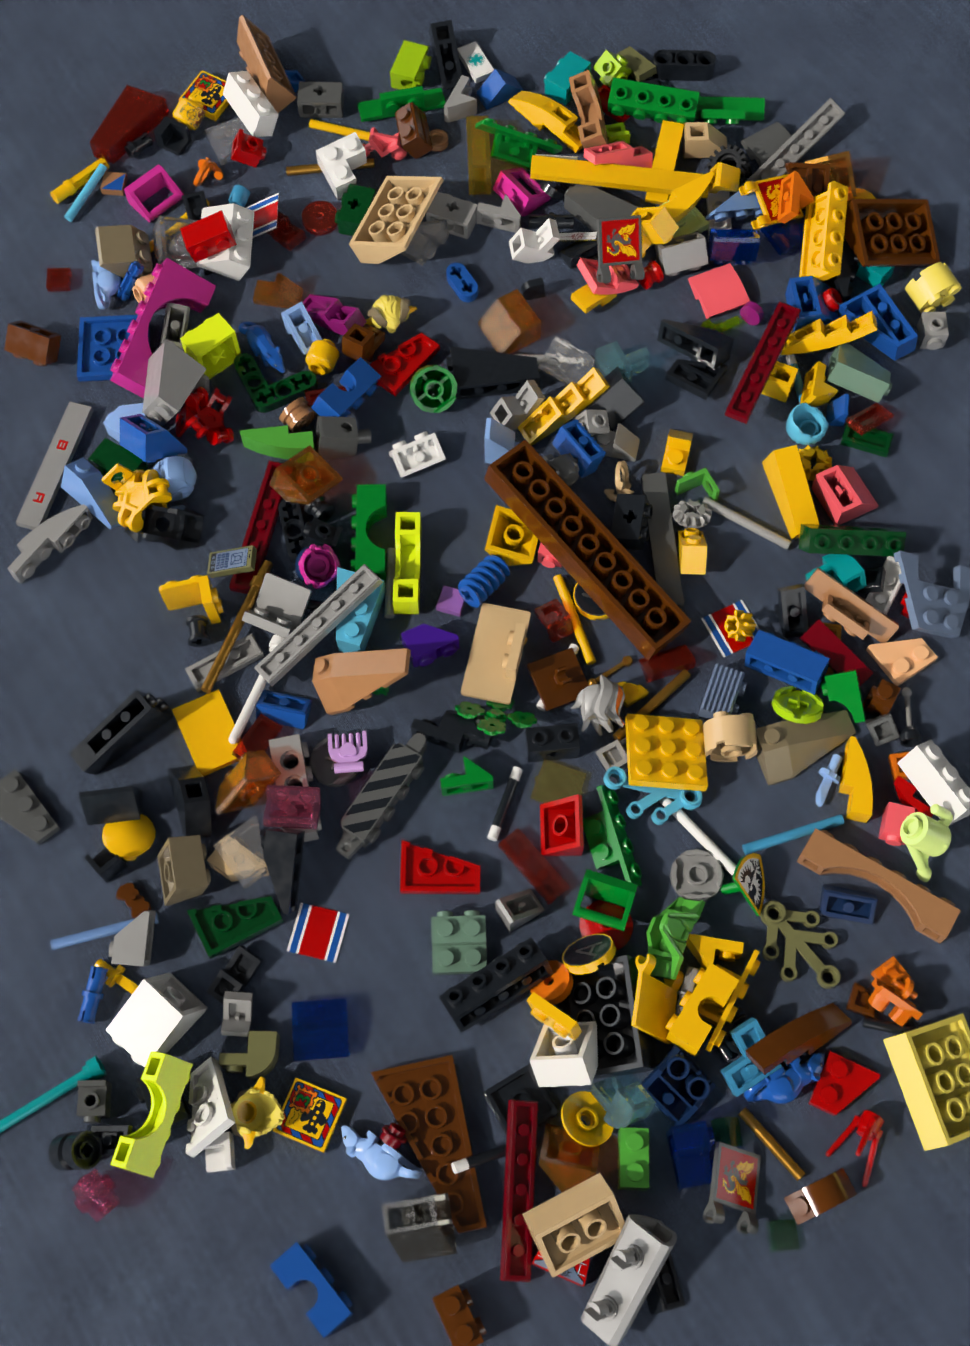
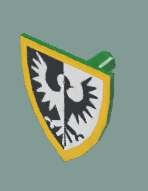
[721,853,765,917]

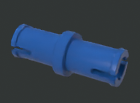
[77,966,108,1024]

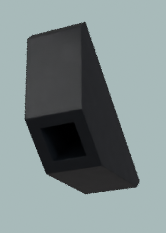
[167,765,212,838]

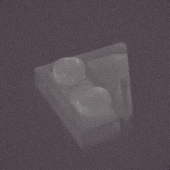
[213,815,267,889]

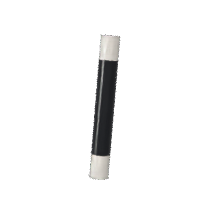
[487,766,523,841]
[451,1144,506,1174]

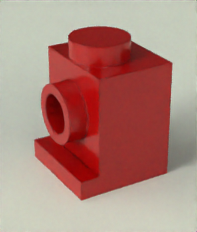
[231,129,267,168]

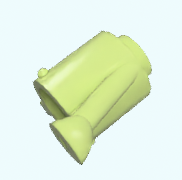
[900,804,953,882]

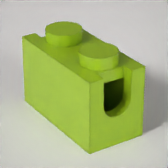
[390,40,431,90]

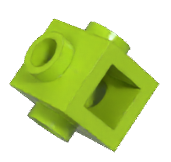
[593,50,632,87]

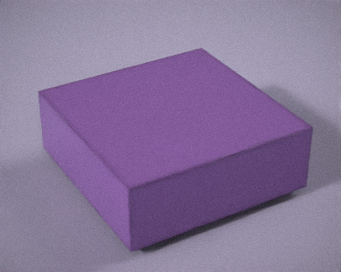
[436,585,465,617]

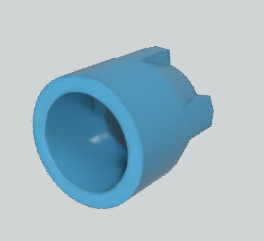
[228,185,250,207]

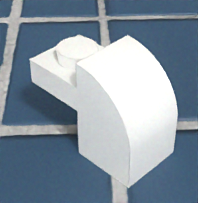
[509,218,560,263]

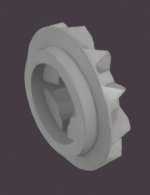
[672,499,712,528]

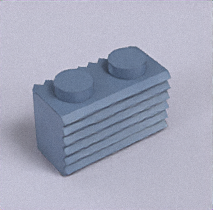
[698,664,747,719]

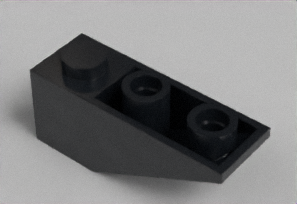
[828,238,858,303]

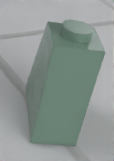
[827,343,892,403]

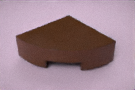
[846,982,875,1018]

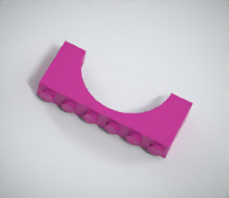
[110,258,216,399]

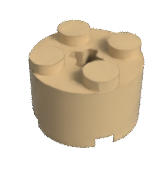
[703,711,758,762]

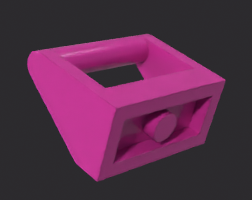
[124,164,183,223]
[493,167,551,217]

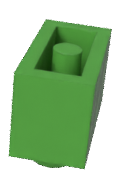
[618,1127,649,1191]

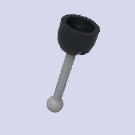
[900,687,922,747]

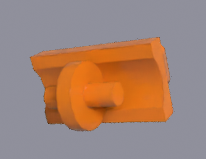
[868,977,923,1027]

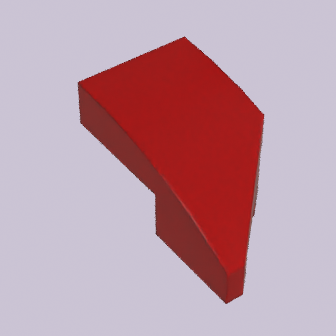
[894,775,933,817]

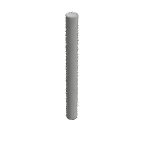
[702,496,792,550]

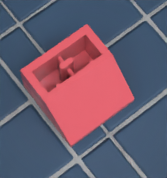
[811,465,879,526]

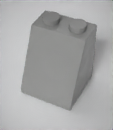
[142,339,206,427]

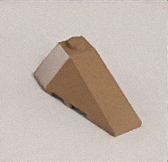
[312,648,411,715]

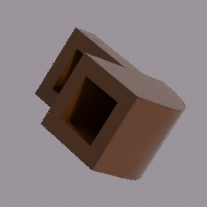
[342,323,386,364]
[784,1168,857,1225]

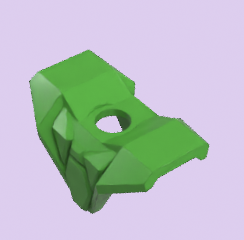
[646,897,706,980]

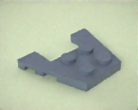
[894,551,970,639]

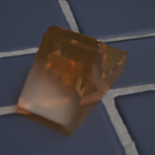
[253,273,303,309]

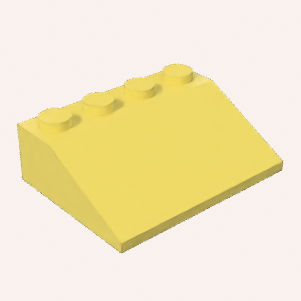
[883,1013,970,1151]

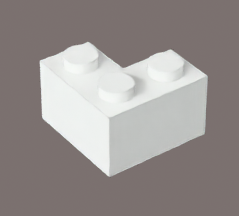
[316,132,367,200]

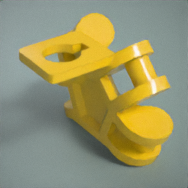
[101,463,172,533]

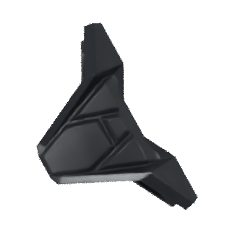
[124,503,205,551]

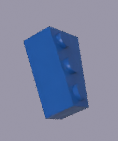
[838,284,918,361]

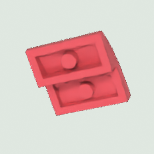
[577,258,639,295]
[688,263,750,319]

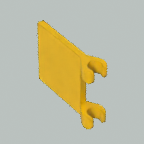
[631,954,684,1044]

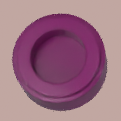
[740,302,764,326]

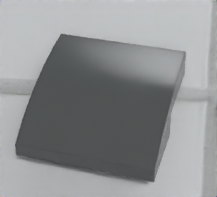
[741,122,791,167]

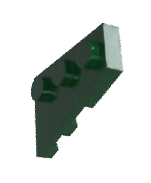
[187,896,284,959]

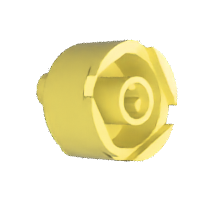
[905,262,962,313]

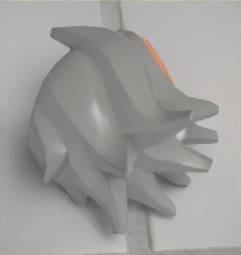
[571,674,625,736]

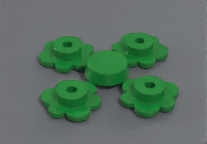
[455,699,537,736]

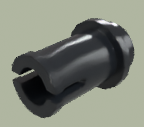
[124,132,153,158]

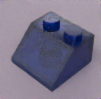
[708,229,761,265]

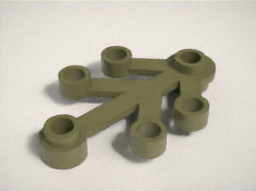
[760,901,840,989]

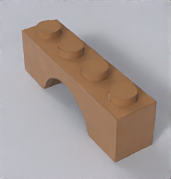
[569,70,609,148]

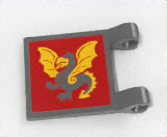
[596,215,645,283]
[703,1142,761,1234]

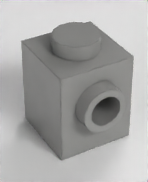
[917,312,949,350]

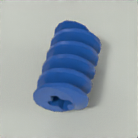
[458,555,510,608]

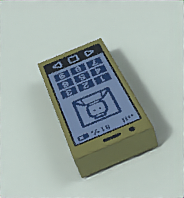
[207,545,257,578]

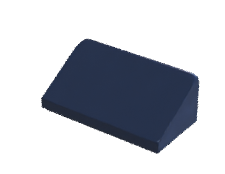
[819,885,878,925]

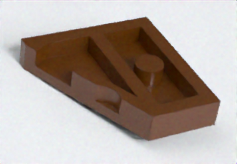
[785,162,830,211]

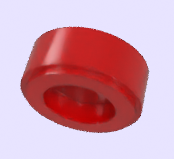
[822,288,843,312]

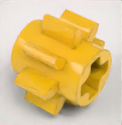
[724,610,756,642]

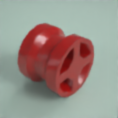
[638,260,664,289]

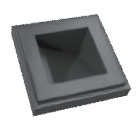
[865,713,900,747]

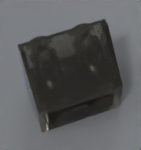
[381,1193,457,1263]

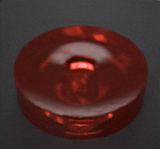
[302,201,338,236]

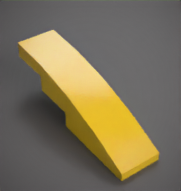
[645,120,684,205]
[781,311,877,355]
[517,367,610,446]

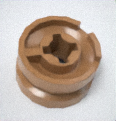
[279,397,317,433]

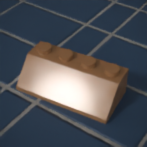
[237,15,297,113]

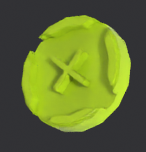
[771,686,824,724]

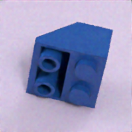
[785,276,839,331]
[120,414,187,463]

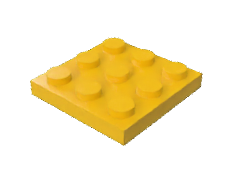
[625,713,708,791]

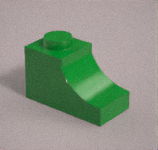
[821,669,866,723]

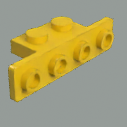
[698,949,761,1052]

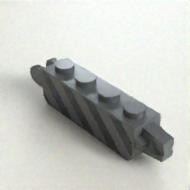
[336,733,427,859]

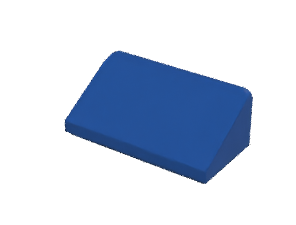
[256,690,313,729]

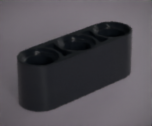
[653,50,716,81]

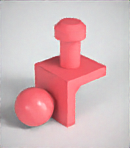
[363,127,407,161]

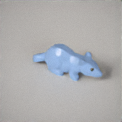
[91,260,122,310]
[341,1125,423,1181]

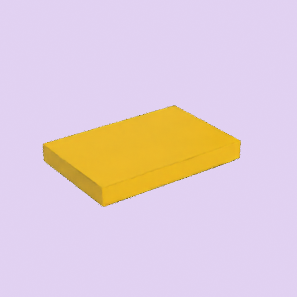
[172,689,249,776]

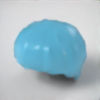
[786,403,829,445]

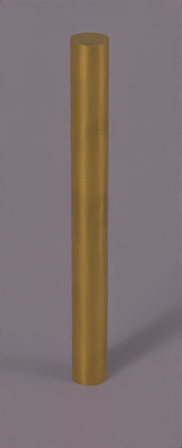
[286,158,374,176]
[613,669,691,741]

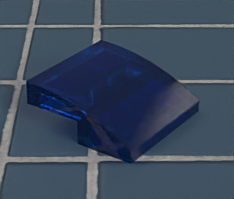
[760,214,805,256]
[292,997,350,1061]

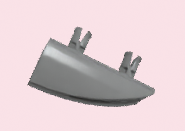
[581,1214,677,1346]

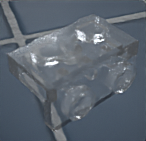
[538,336,596,385]

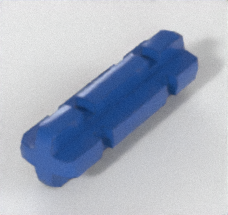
[116,261,144,301]

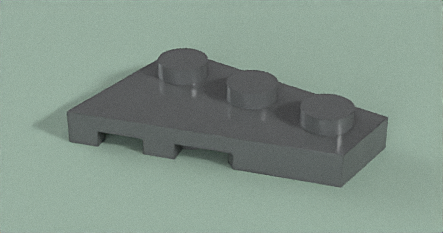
[0,769,61,845]

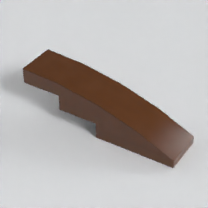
[745,1003,852,1075]

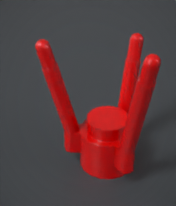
[826,1110,884,1187]

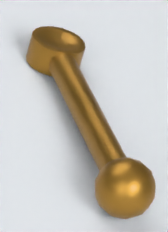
[588,656,632,686]

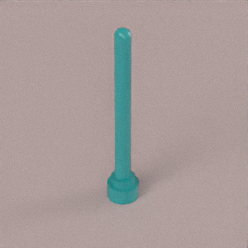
[0,1055,107,1133]

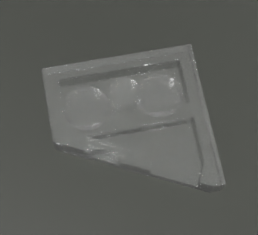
[205,117,252,166]

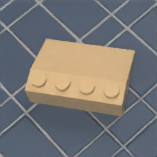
[349,176,443,264]

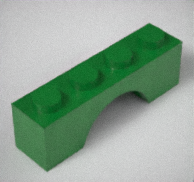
[351,484,387,582]

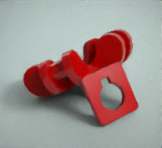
[176,387,234,445]

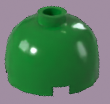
[410,365,457,413]

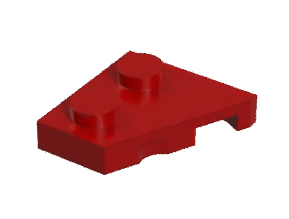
[808,1051,880,1116]

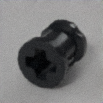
[186,615,211,647]

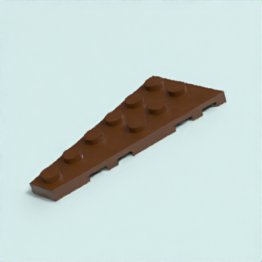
[370,1055,487,1234]

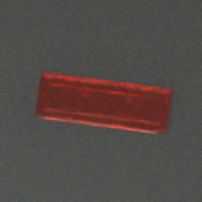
[498,828,570,905]

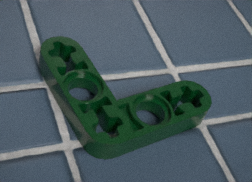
[234,353,318,413]

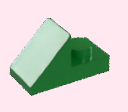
[440,756,493,796]

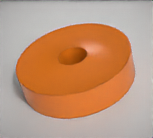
[529,960,573,1005]

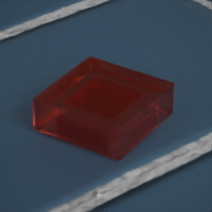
[46,268,72,292]

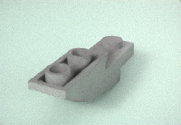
[7,504,93,584]

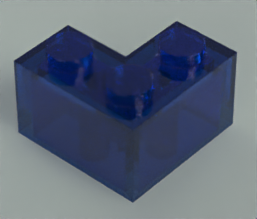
[666,1120,715,1191]

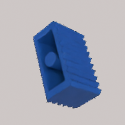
[552,419,606,478]

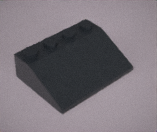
[557,955,656,1079]

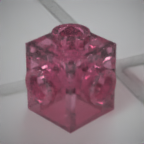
[72,1168,120,1222]

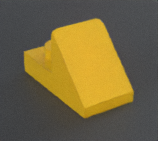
[709,162,741,194]
[800,361,838,407]
[660,429,693,476]
[686,934,744,970]

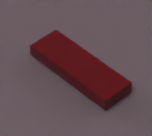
[800,619,873,686]

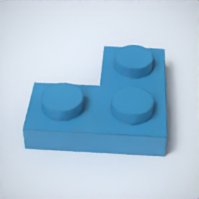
[720,1017,782,1097]

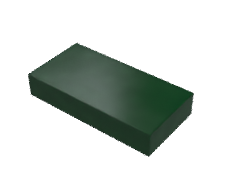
[840,421,894,458]

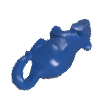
[238,322,286,373]
[743,1053,825,1104]

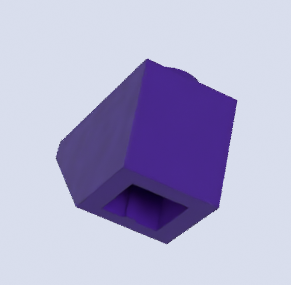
[401,623,460,668]

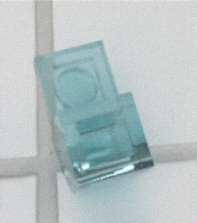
[594,341,650,383]
[590,1076,656,1129]

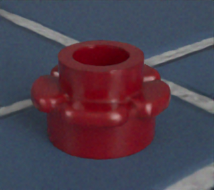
[380,1123,407,1149]

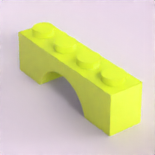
[393,512,422,614]
[110,1051,193,1178]

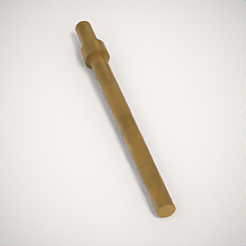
[201,560,273,693]

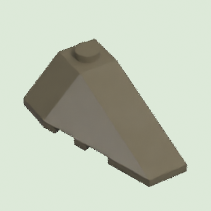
[756,710,856,786]

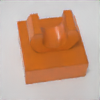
[870,956,911,990]

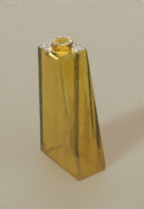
[466,116,491,195]

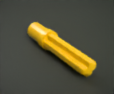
[50,158,110,204]

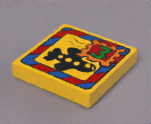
[178,70,229,121]
[272,1077,347,1153]

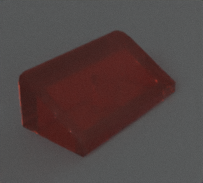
[638,644,696,683]

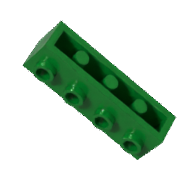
[608,77,700,127]

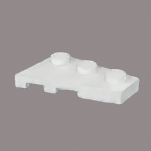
[186,1056,236,1158]

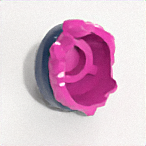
[295,544,342,589]

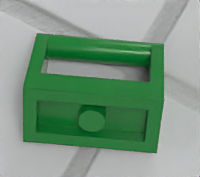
[572,869,638,931]

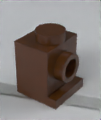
[863,679,901,716]

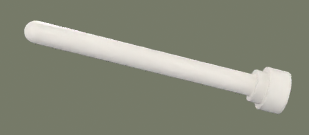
[228,635,285,744]

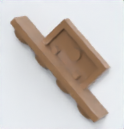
[804,568,899,643]

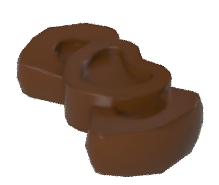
[116,883,151,919]

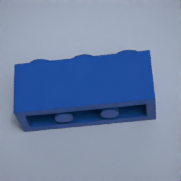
[745,630,830,695]

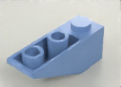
[705,191,763,222]

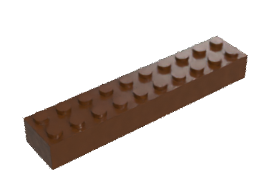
[484,439,691,661]

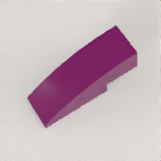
[302,294,367,336]

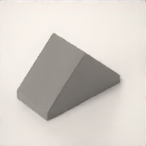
[496,888,545,933]

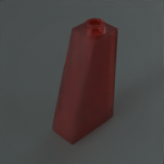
[89,85,169,164]

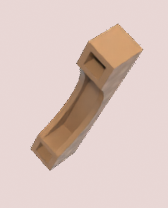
[796,828,961,944]

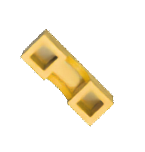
[665,962,739,1057]

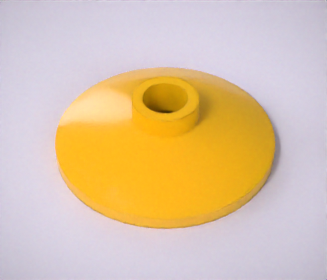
[561,1091,614,1147]

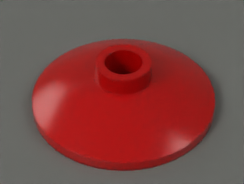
[579,900,633,951]

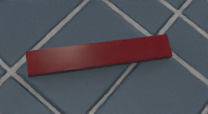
[724,301,801,424]
[229,461,293,594]
[500,1100,538,1282]

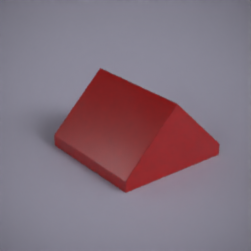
[540,794,584,856]

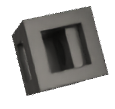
[76,1080,112,1124]

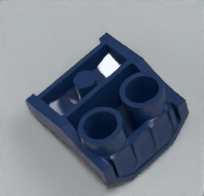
[638,1045,716,1129]

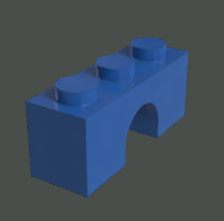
[311,357,381,417]
[269,1242,354,1338]

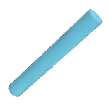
[64,163,107,222]

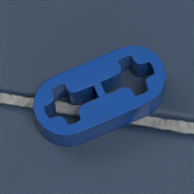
[446,263,478,303]

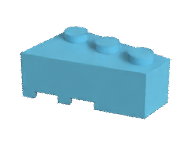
[336,567,386,653]

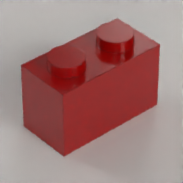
[180,210,237,263]

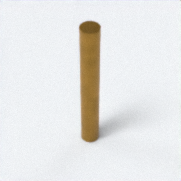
[738,1107,806,1181]

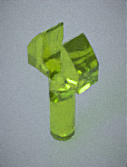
[700,316,741,332]

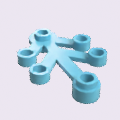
[603,766,703,825]

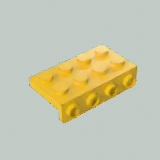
[799,181,849,281]

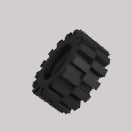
[707,144,751,187]

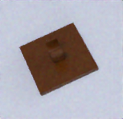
[527,648,589,711]

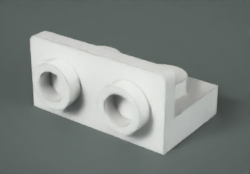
[389,431,446,478]

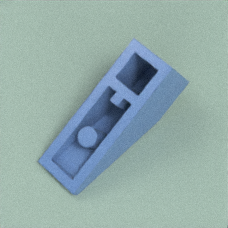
[61,457,120,530]

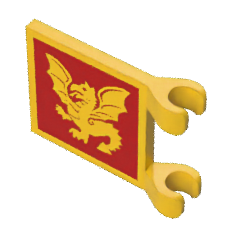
[738,174,804,230]

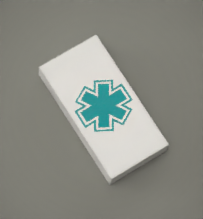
[457,41,494,84]

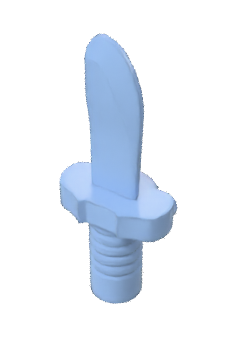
[816,754,843,807]

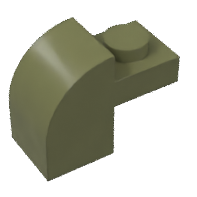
[219,1031,280,1080]

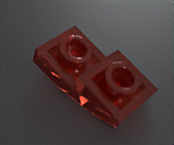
[267,211,307,251]

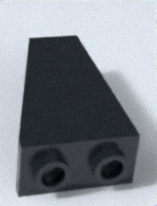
[446,347,540,400]
[69,690,173,776]

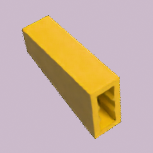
[762,445,820,539]

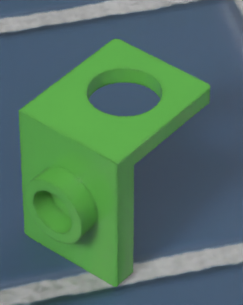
[675,468,720,502]

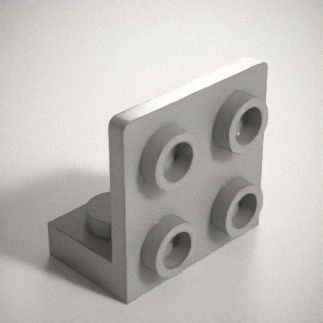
[242,573,312,638]

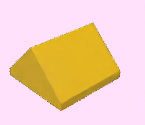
[484,505,538,566]

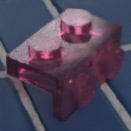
[263,785,321,829]

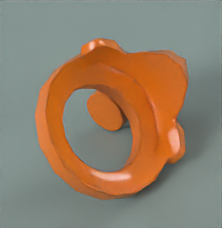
[193,157,224,187]

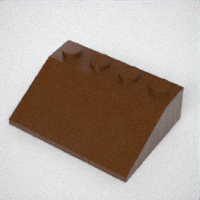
[844,199,941,267]

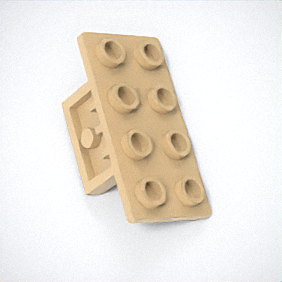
[461,603,531,705]

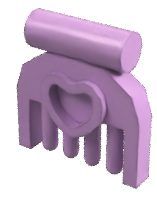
[328,731,368,774]

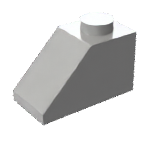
[109,910,156,967]

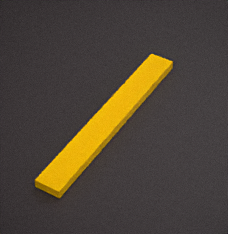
[530,155,709,198]

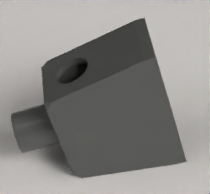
[315,416,371,461]

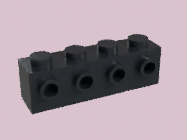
[438,937,554,1033]

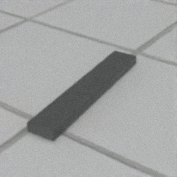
[641,472,684,607]

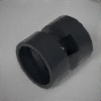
[48,1131,103,1171]

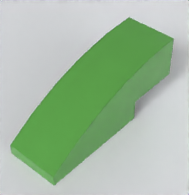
[240,425,316,460]

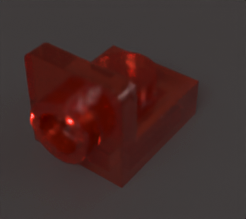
[535,599,574,642]

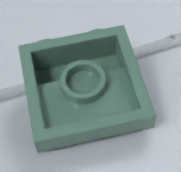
[431,910,487,975]

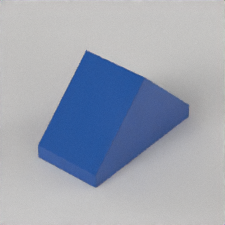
[476,68,524,110]

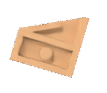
[866,638,938,686]

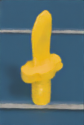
[94,958,138,994]

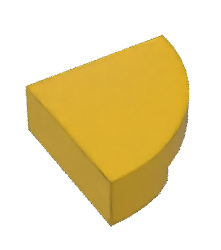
[617,681,649,708]

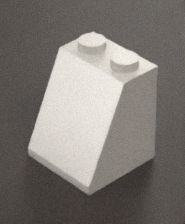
[106,972,208,1068]

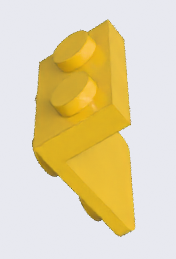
[159,575,224,624]

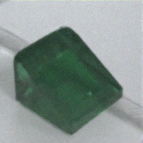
[766,1219,800,1253]

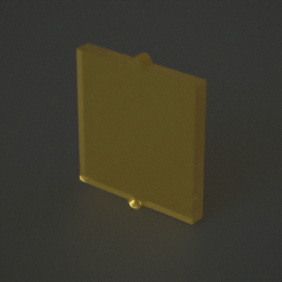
[530,760,587,803]

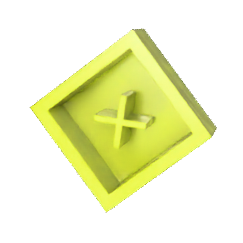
[180,313,241,379]

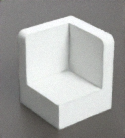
[205,1132,236,1173]

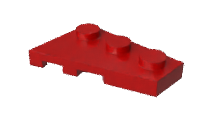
[369,333,440,397]
[400,840,481,894]

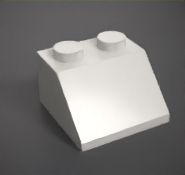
[529,1021,598,1087]

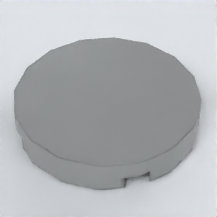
[670,849,724,901]

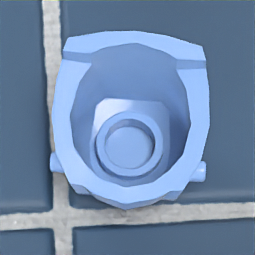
[151,456,197,502]

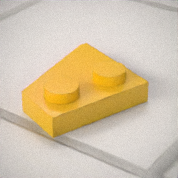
[526,992,582,1041]

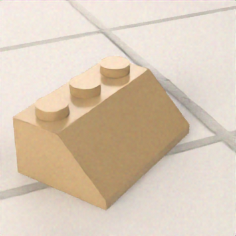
[522,1173,625,1278]

